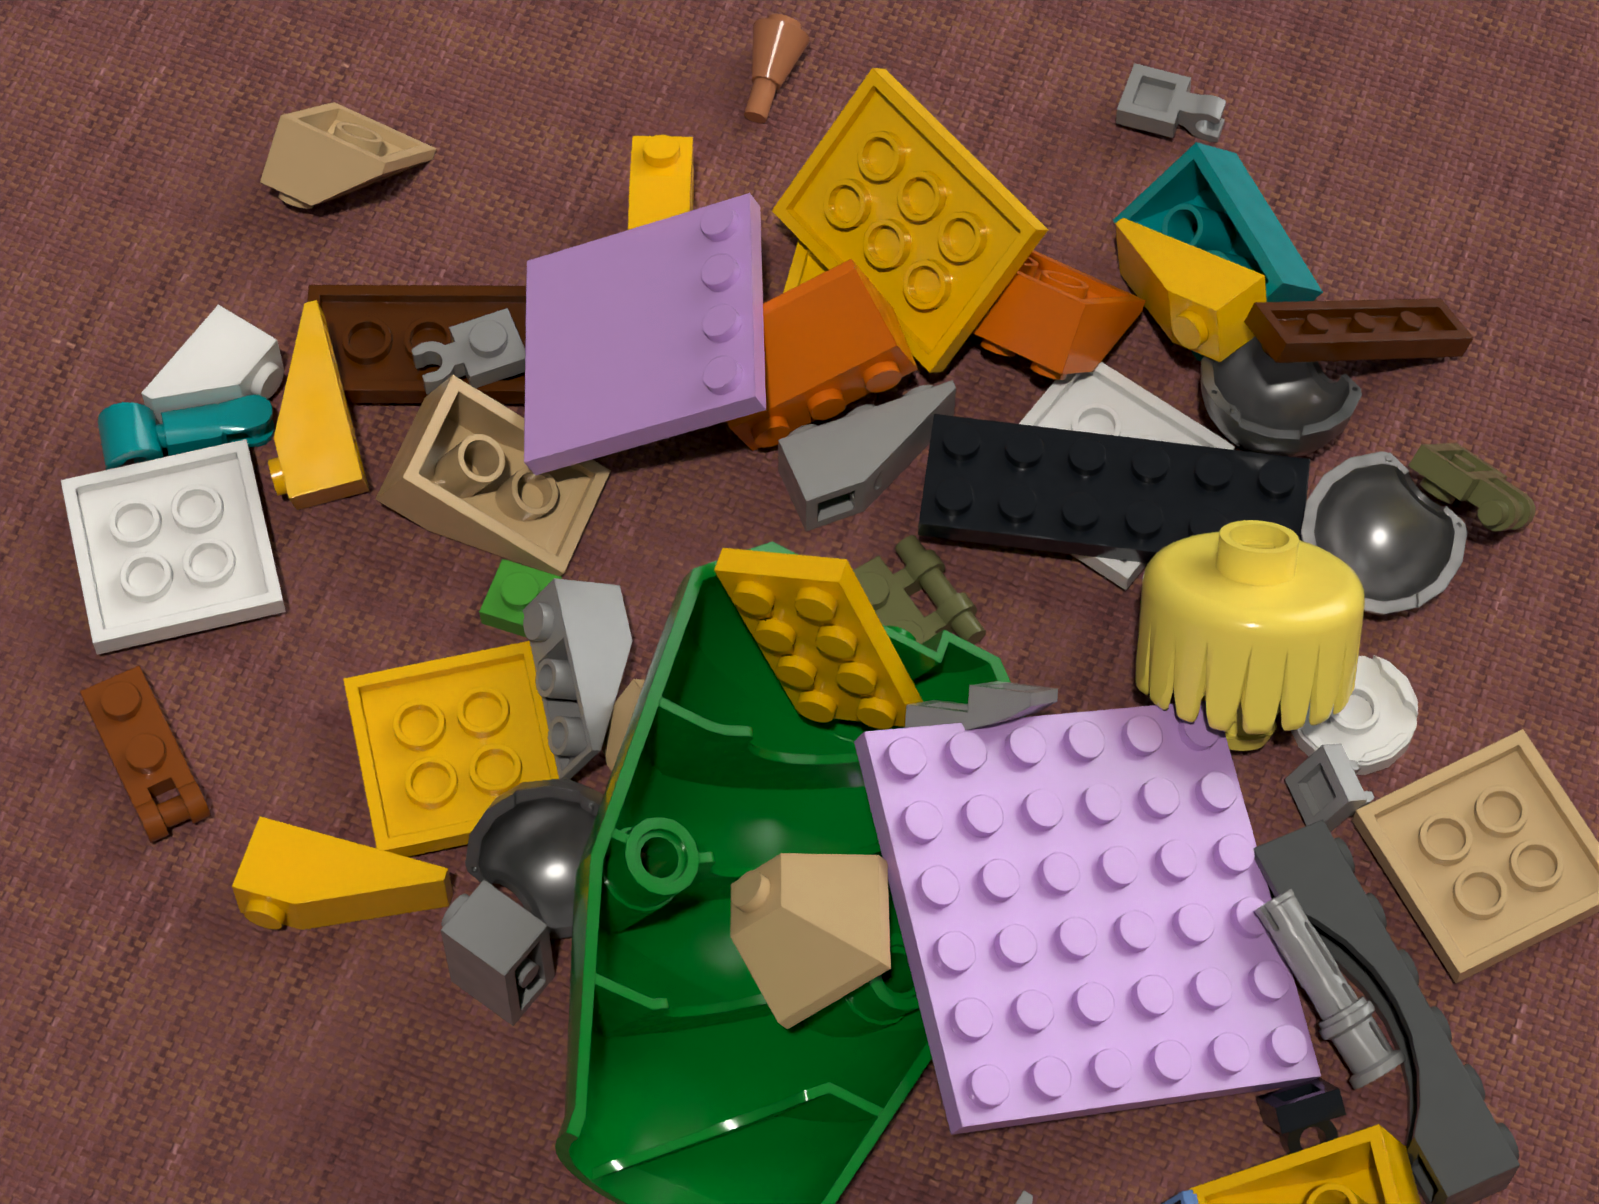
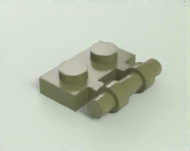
[1408,443,1536,531]
[853,535,986,644]

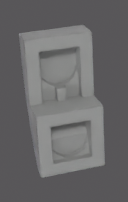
[905,681,1058,730]

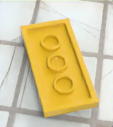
[714,548,923,729]

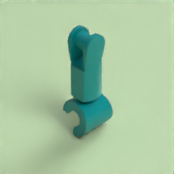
[97,395,275,470]

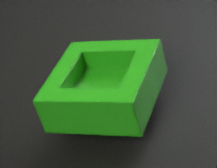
[479,559,562,638]

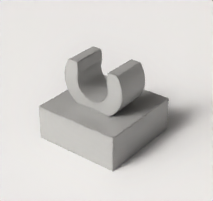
[1285,744,1375,832]

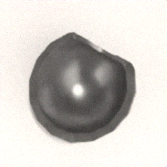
[1201,337,1362,457]
[1301,451,1467,615]
[465,778,603,939]

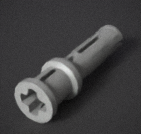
[1254,888,1406,1090]

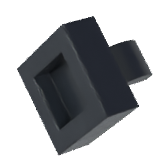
[1256,1077,1346,1155]

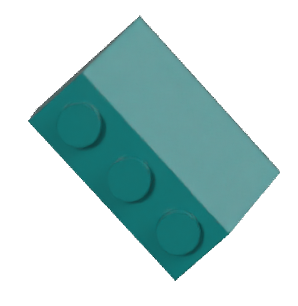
[1113,142,1323,361]

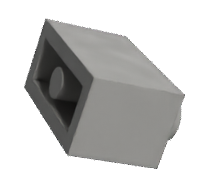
[441,880,555,1026]

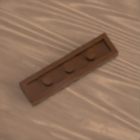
[1244,298,1473,363]

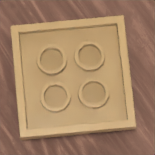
[1352,729,1599,983]

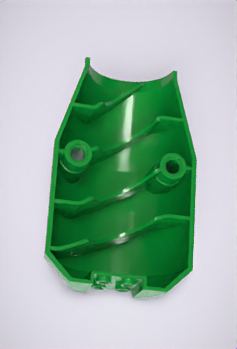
[555,541,1011,1204]

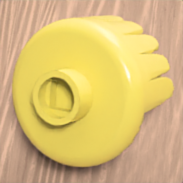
[1135,520,1365,751]

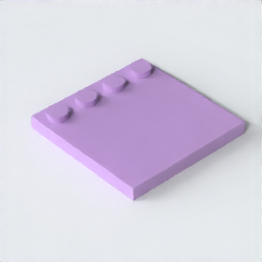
[524,193,766,475]

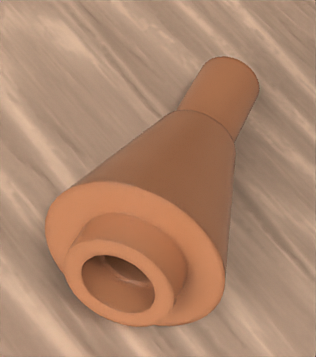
[744,14,810,123]

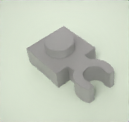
[412,308,525,394]

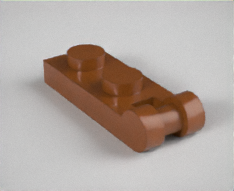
[80,665,211,843]

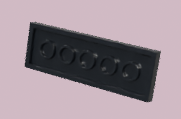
[918,414,1310,563]

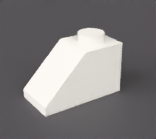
[141,305,285,424]

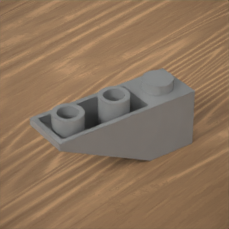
[778,380,956,531]
[523,578,633,780]

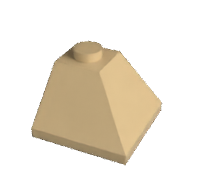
[260,102,436,209]
[730,853,891,1029]

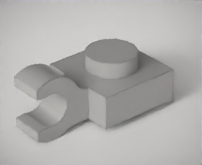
[1116,63,1226,142]

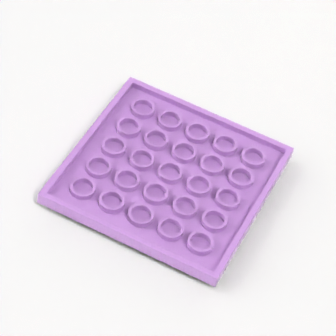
[854,701,1321,1135]

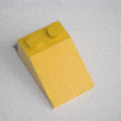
[1189,1124,1421,1204]

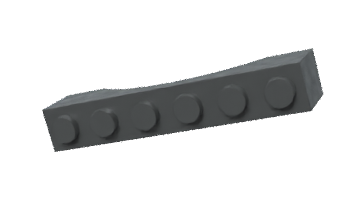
[1253,819,1520,1204]

